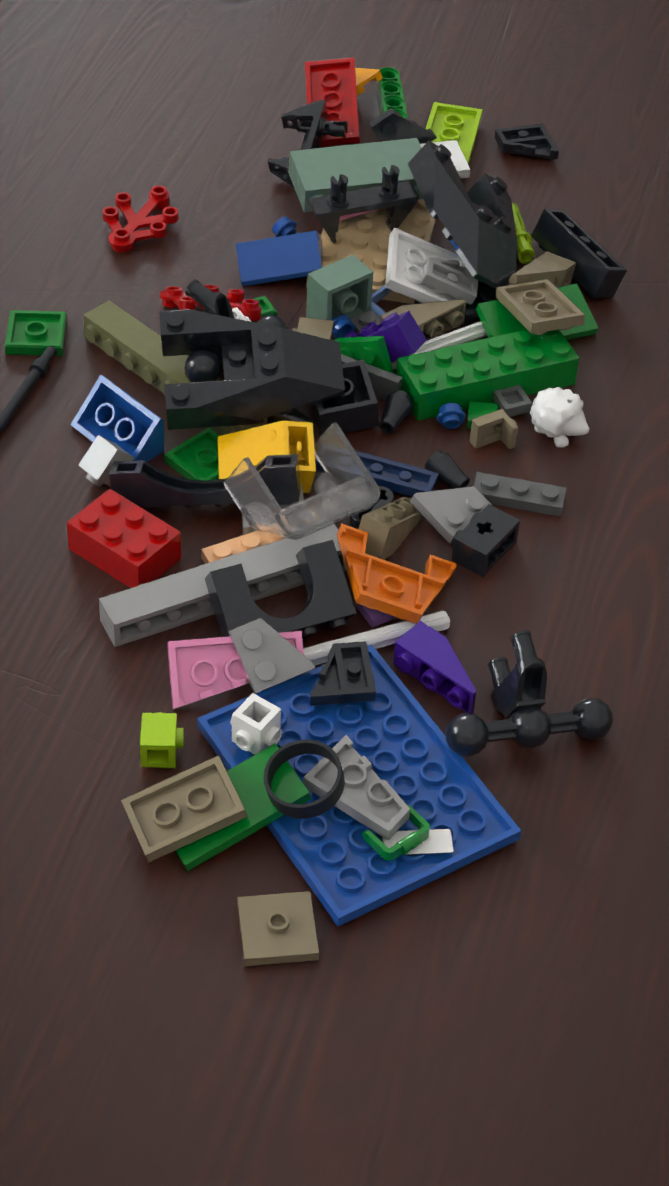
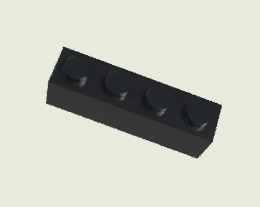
[531,209,627,299]

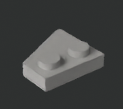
[229,618,315,694]

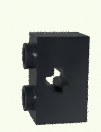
[451,504,520,577]

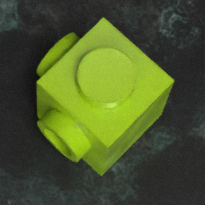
[140,712,184,768]

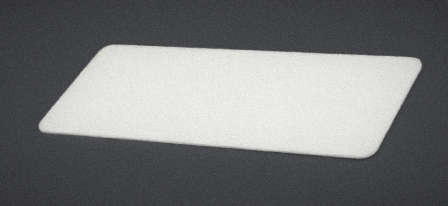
[382,829,454,854]

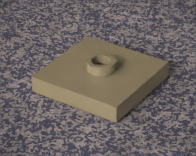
[237,891,319,967]

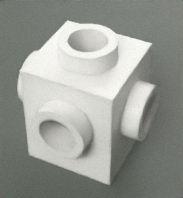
[230,693,282,754]

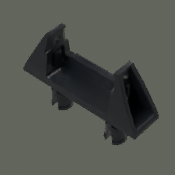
[268,100,348,187]
[308,165,419,243]

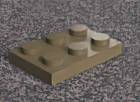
[496,279,585,335]
[121,755,248,862]

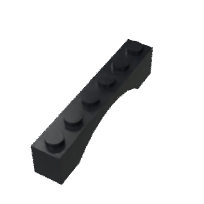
[109,454,301,509]

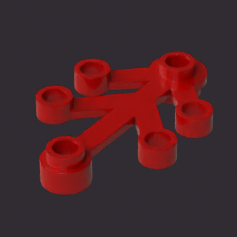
[102,185,179,253]
[159,285,262,321]

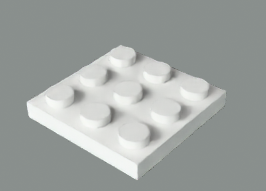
[385,228,466,303]

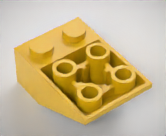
[217,421,316,493]

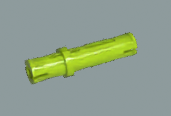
[512,203,535,264]

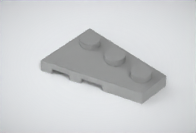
[303,735,410,840]

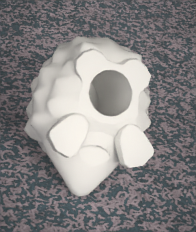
[530,387,589,447]

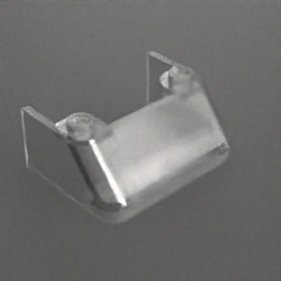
[224,423,380,540]

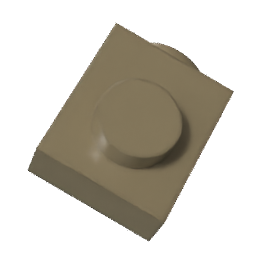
[469,409,518,449]

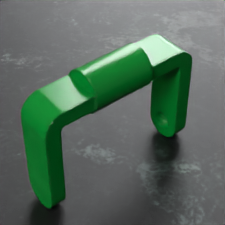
[362,805,430,861]

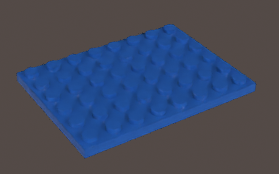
[197,644,521,927]

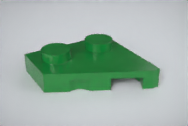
[334,336,394,374]

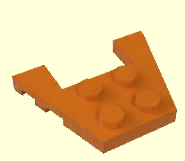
[337,523,457,624]

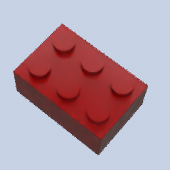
[67,489,181,588]

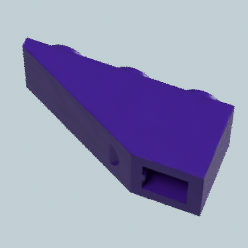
[342,311,427,362]
[393,621,477,714]

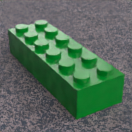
[396,329,580,421]

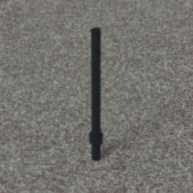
[0,346,57,435]

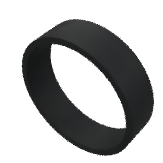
[263,740,345,819]

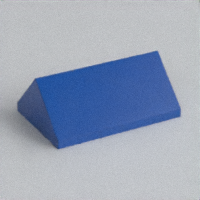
[236,231,323,286]
[70,375,164,462]

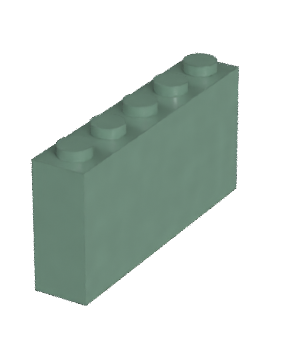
[288,138,423,212]

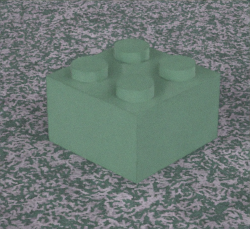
[306,255,374,321]

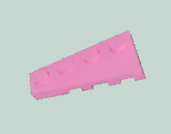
[167,631,304,709]

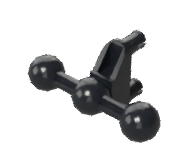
[184,279,287,383]
[445,630,613,757]

